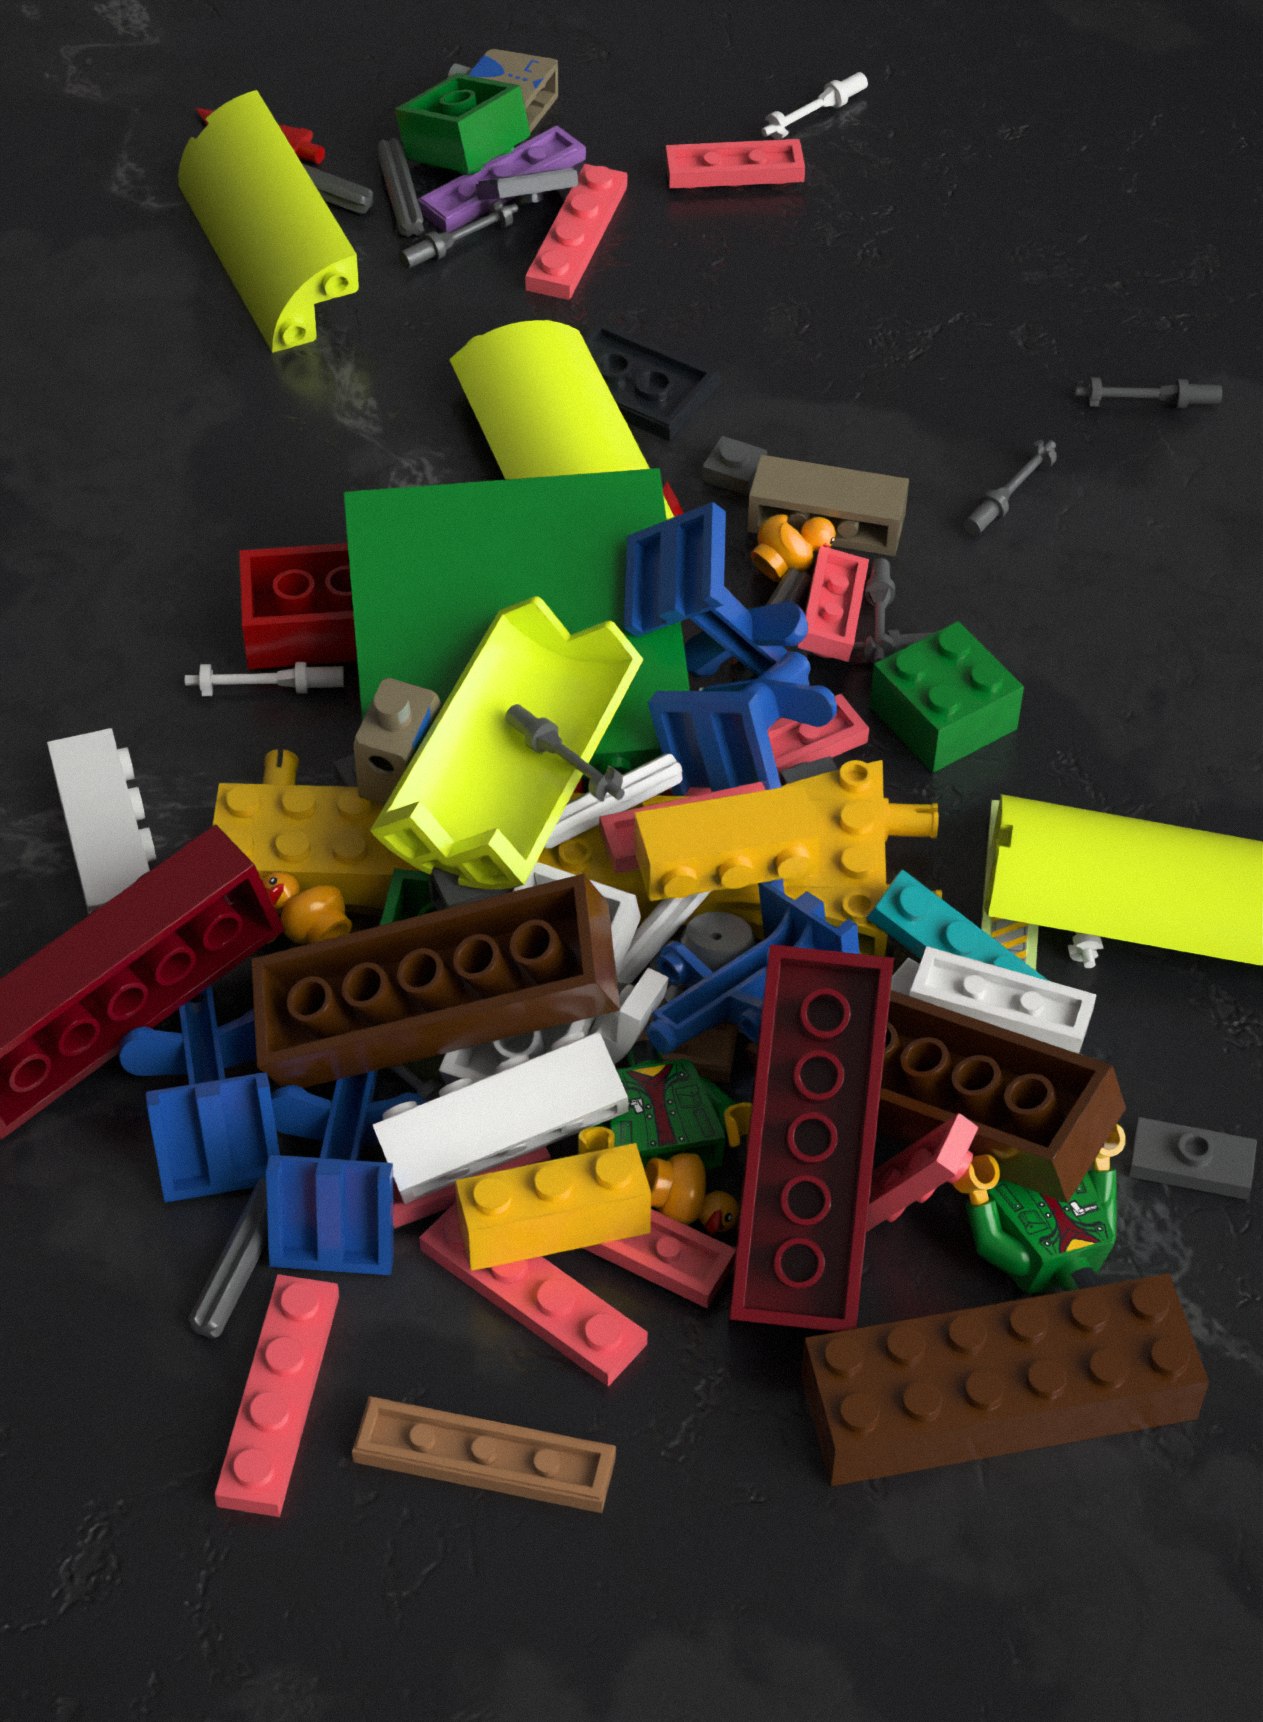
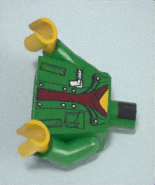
[578,1040,751,1169]
[953,1124,1125,1294]

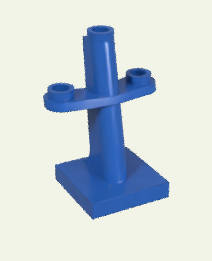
[623,502,808,678]
[648,651,837,796]
[645,879,860,1055]
[119,985,280,1203]
[266,1070,427,1275]

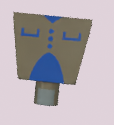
[447,49,558,144]
[354,678,443,805]

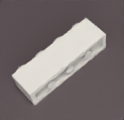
[47,728,156,915]
[373,1032,629,1204]

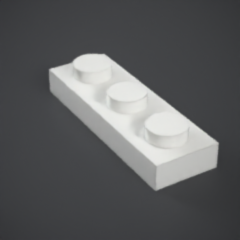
[909,947,1096,1053]

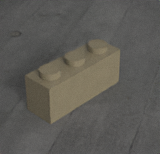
[747,455,909,556]

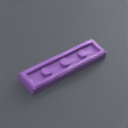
[418,125,586,233]

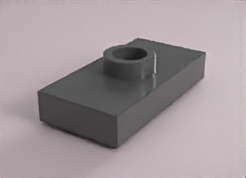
[1129,1117,1257,1200]

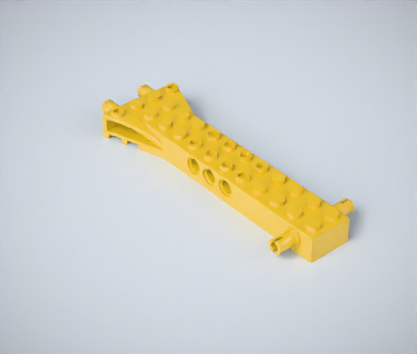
[213,749,942,957]

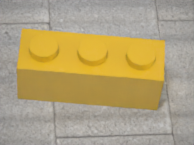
[634,784,821,902]
[455,1143,651,1271]

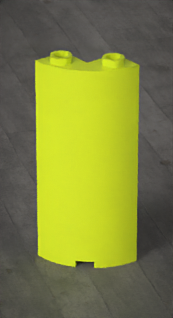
[178,90,359,353]
[449,320,674,520]
[370,596,643,889]
[984,794,1263,966]

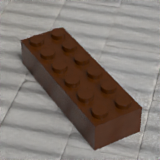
[251,873,620,1088]
[745,990,1126,1203]
[801,1273,1209,1487]

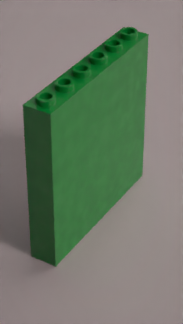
[344,468,690,781]

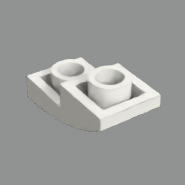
[590,968,669,1065]

